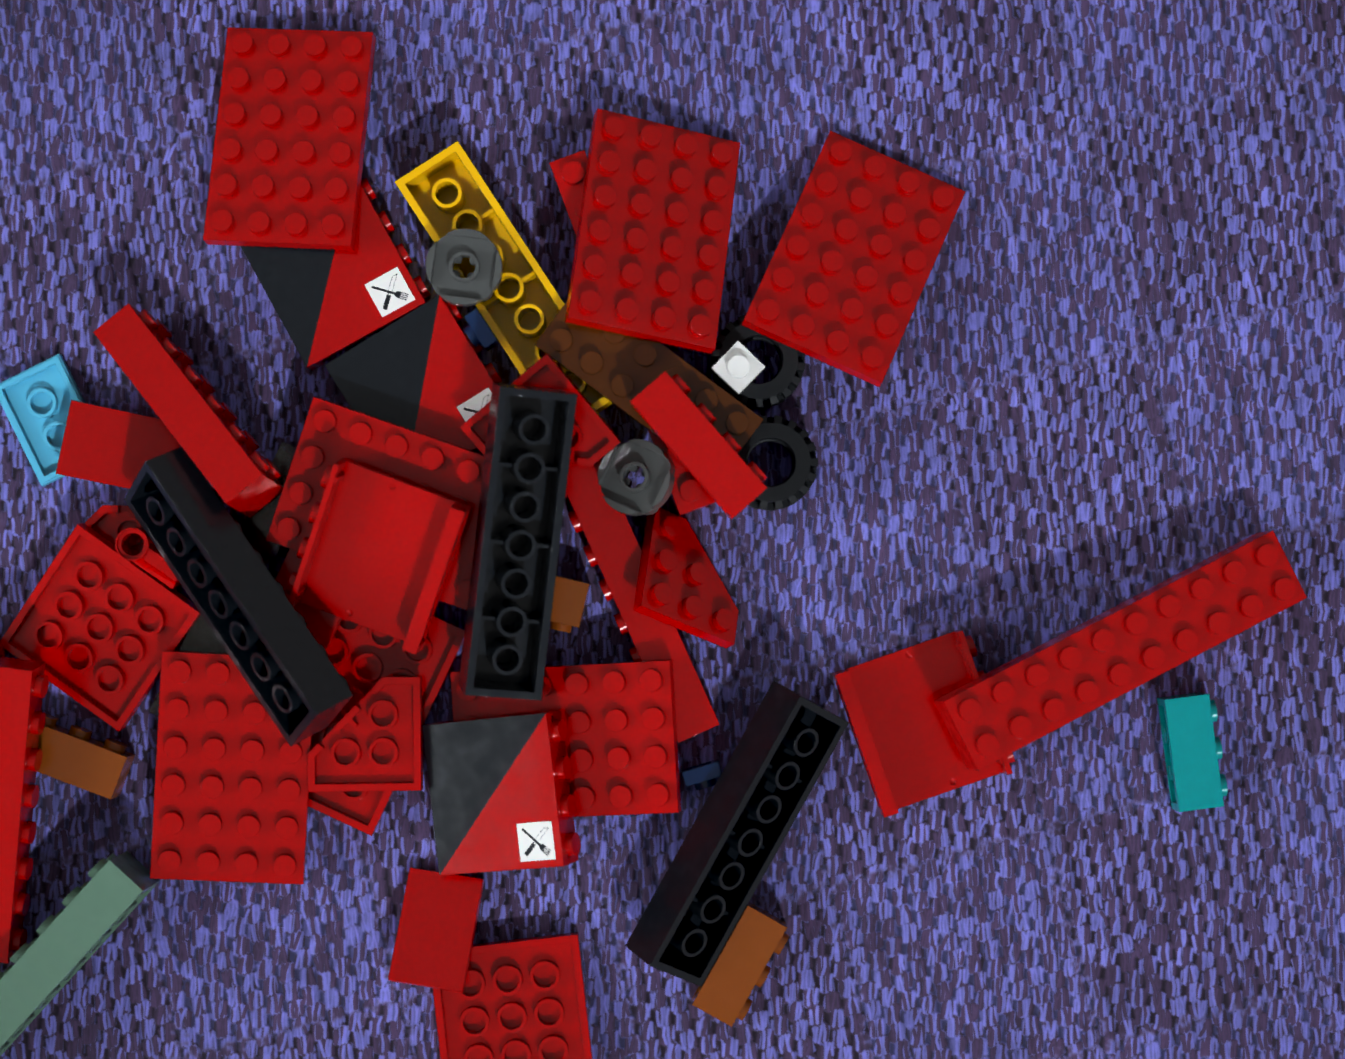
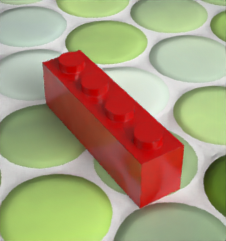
[630,371,767,520]

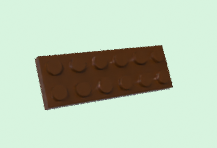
[535,300,764,454]

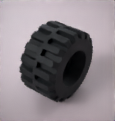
[711,314,806,410]
[738,415,818,511]

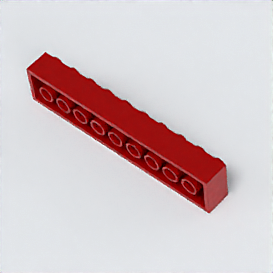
[933,530,1307,770]

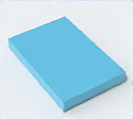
[0,354,85,487]

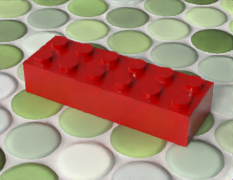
[93,303,283,518]

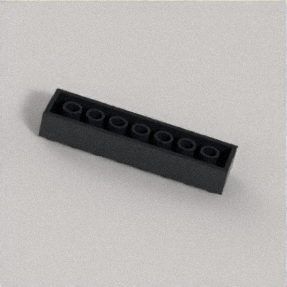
[459,382,577,700]
[124,447,353,747]
[625,681,849,987]

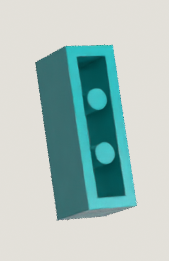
[1157,692,1228,812]

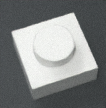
[711,341,765,395]

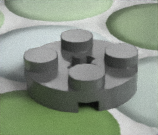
[426,228,503,306]
[598,439,675,516]

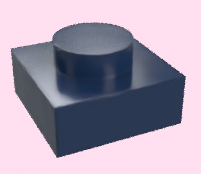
[463,308,500,351]
[682,759,722,790]

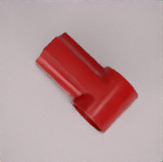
[115,527,180,590]

